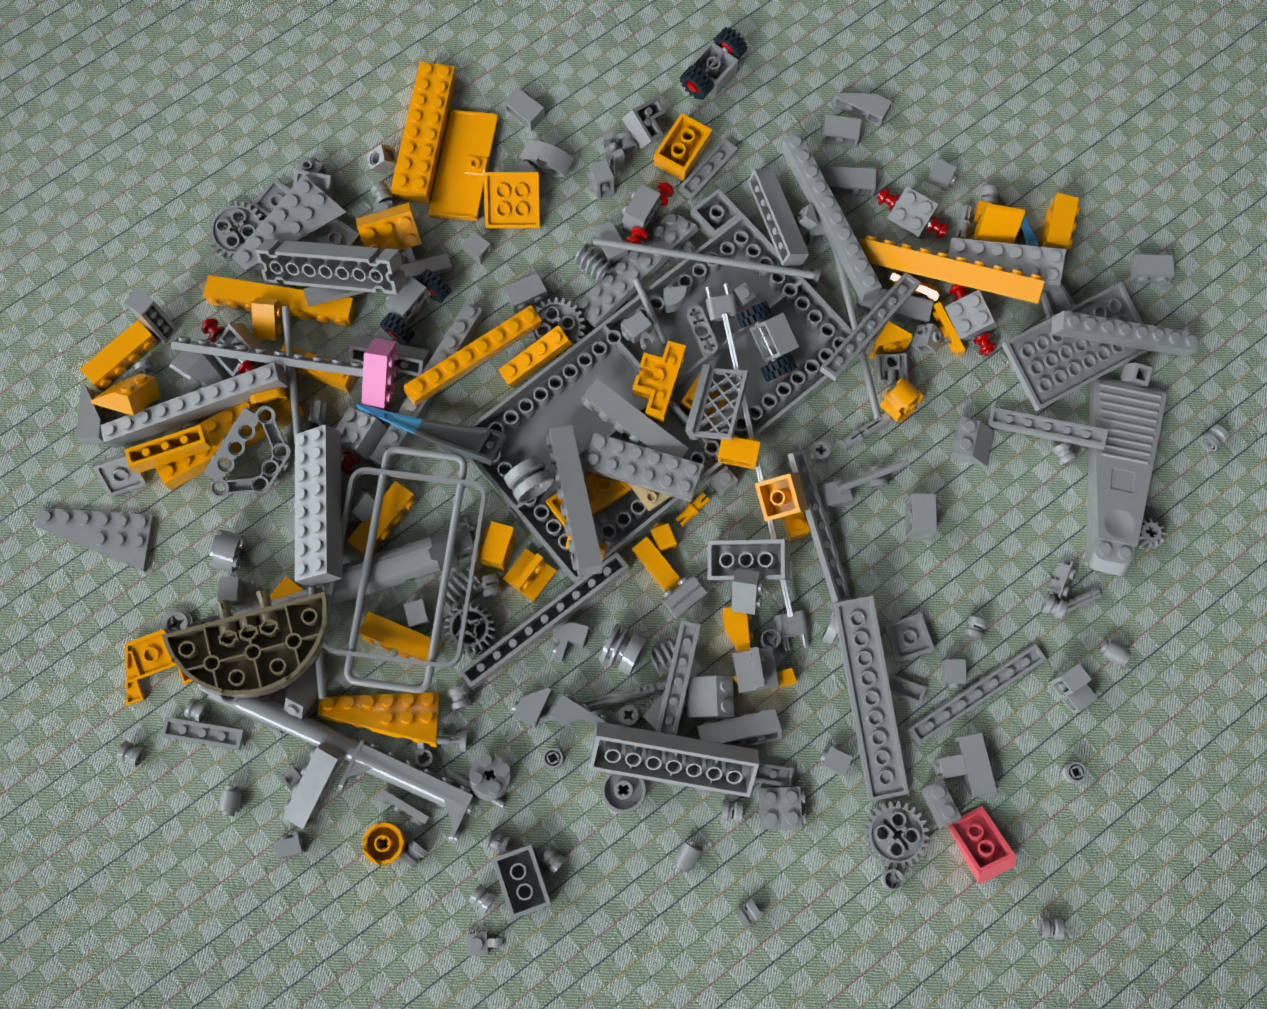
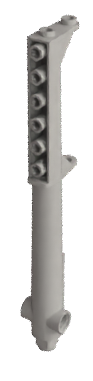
[197,684,475,843]

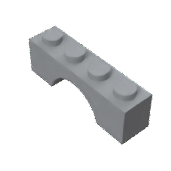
[547,693,617,729]

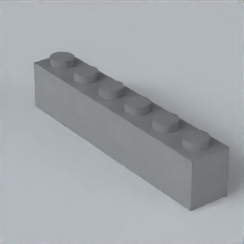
[747,169,809,266]
[581,378,689,458]

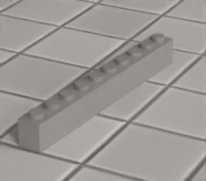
[781,132,882,303]
[370,301,484,470]
[100,362,288,448]
[459,552,629,690]

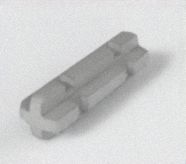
[1066,588,1102,612]

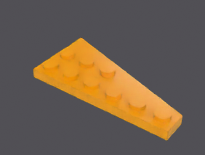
[318,692,440,748]

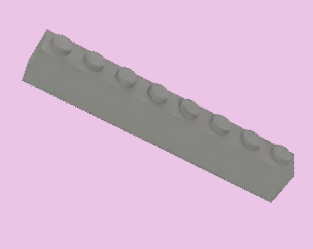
[1051,311,1199,357]
[546,425,603,577]

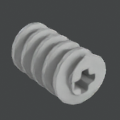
[574,243,614,283]
[437,567,480,609]
[648,637,677,671]

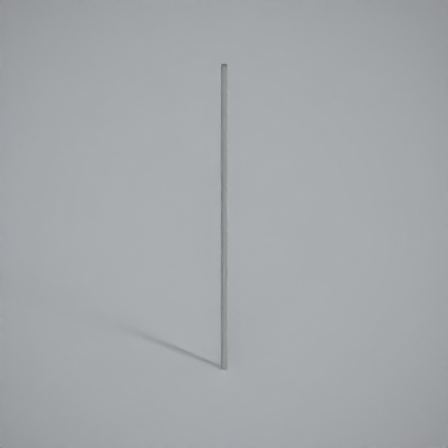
[282,306,327,699]

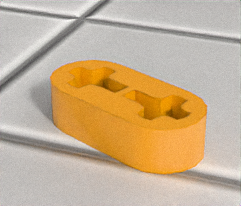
[249,388,287,409]

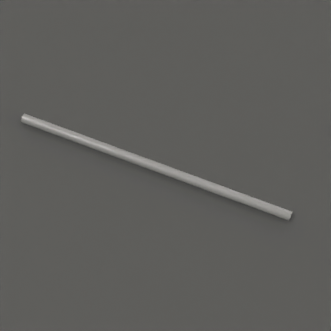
[593,237,814,279]
[831,246,882,421]

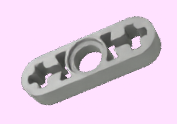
[687,305,718,357]

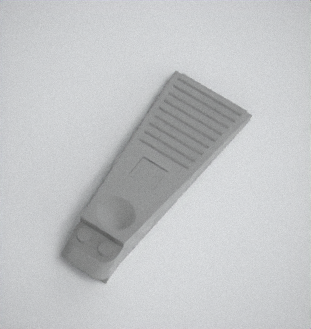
[1084,377,1167,576]

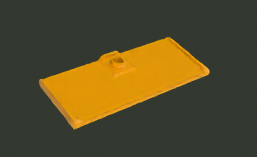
[428,110,498,221]

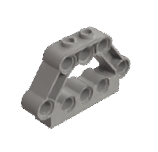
[203,405,290,497]

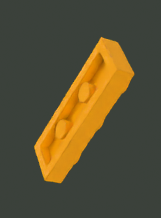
[931,302,965,358]

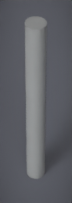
[633,278,668,346]
[836,459,910,493]

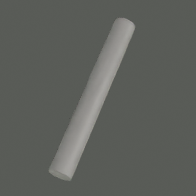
[450,772,506,809]

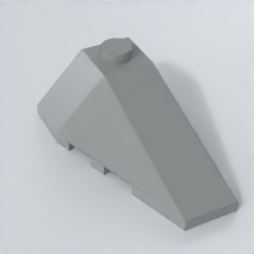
[169,351,232,387]

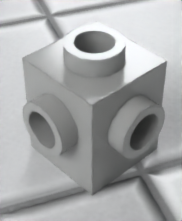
[296,155,327,174]
[912,323,943,353]

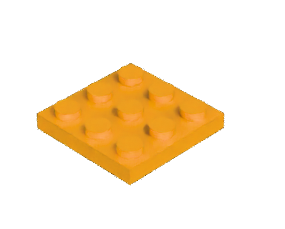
[484,172,540,228]

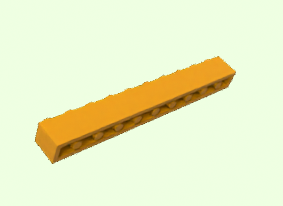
[859,235,1046,304]

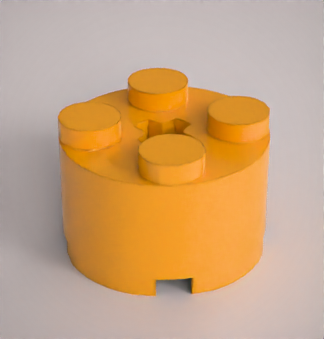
[880,377,924,423]
[362,822,408,865]

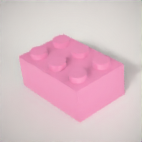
[362,338,399,409]

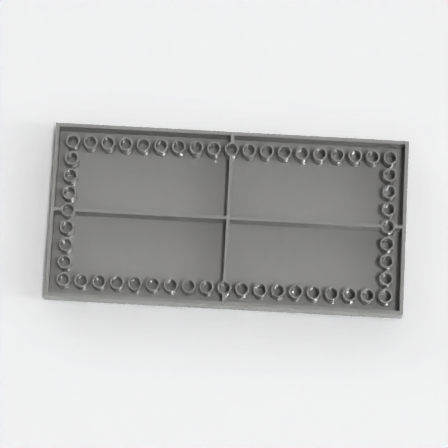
[470,214,866,584]

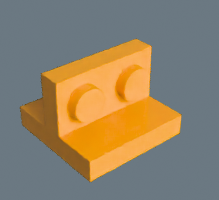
[503,549,557,603]

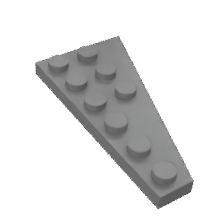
[232,174,347,271]
[35,507,155,572]

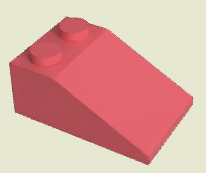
[948,806,1016,884]

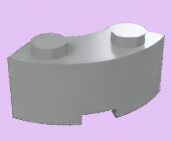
[519,139,574,178]

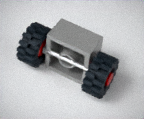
[679,27,747,100]
[380,269,451,345]
[736,300,799,382]

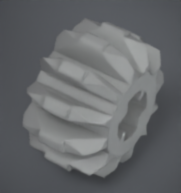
[1138,517,1167,551]

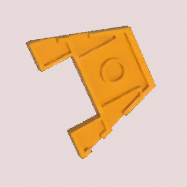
[125,629,193,706]

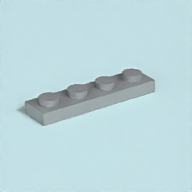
[678,138,738,201]
[160,717,245,750]

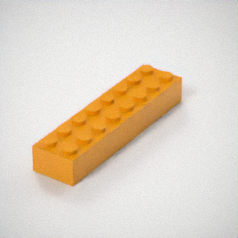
[391,61,457,204]
[155,385,306,490]

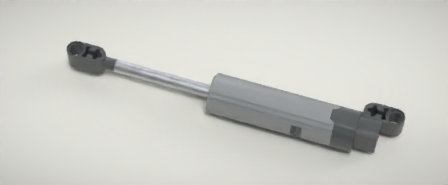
[187,511,485,628]

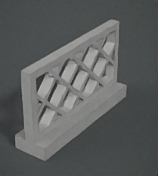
[685,364,749,440]

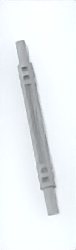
[539,680,667,724]

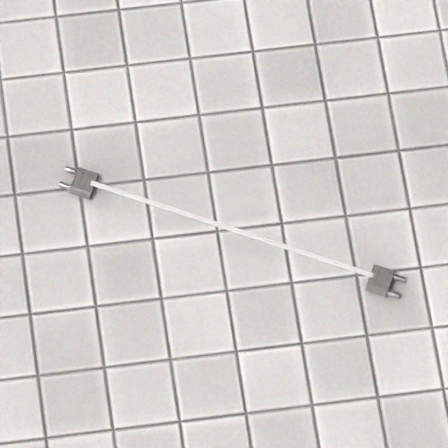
[705,283,810,652]

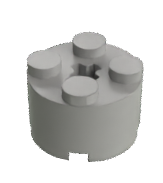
[209,529,249,573]
[470,754,511,801]

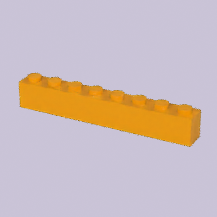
[203,275,356,326]
[404,305,542,406]

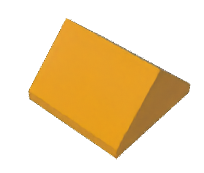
[869,321,913,359]

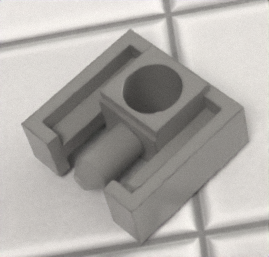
[602,131,625,172]
[875,353,908,385]

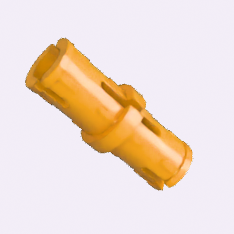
[675,492,711,527]

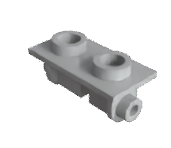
[1047,560,1077,600]

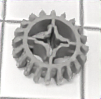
[443,602,497,656]

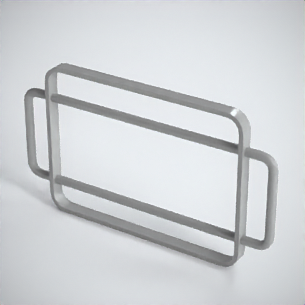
[322,446,487,693]

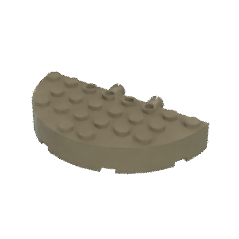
[162,589,330,698]

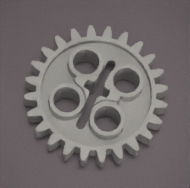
[206,201,264,260]
[527,297,587,358]
[862,801,930,869]

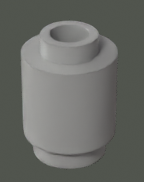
[1099,639,1131,666]
[219,786,242,816]
[674,840,702,873]

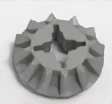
[161,608,193,633]

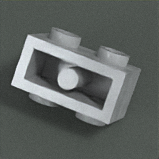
[587,159,615,201]

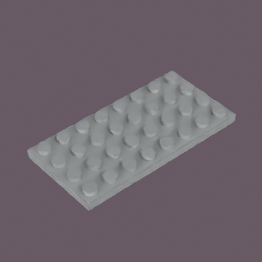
[1001,282,1148,411]

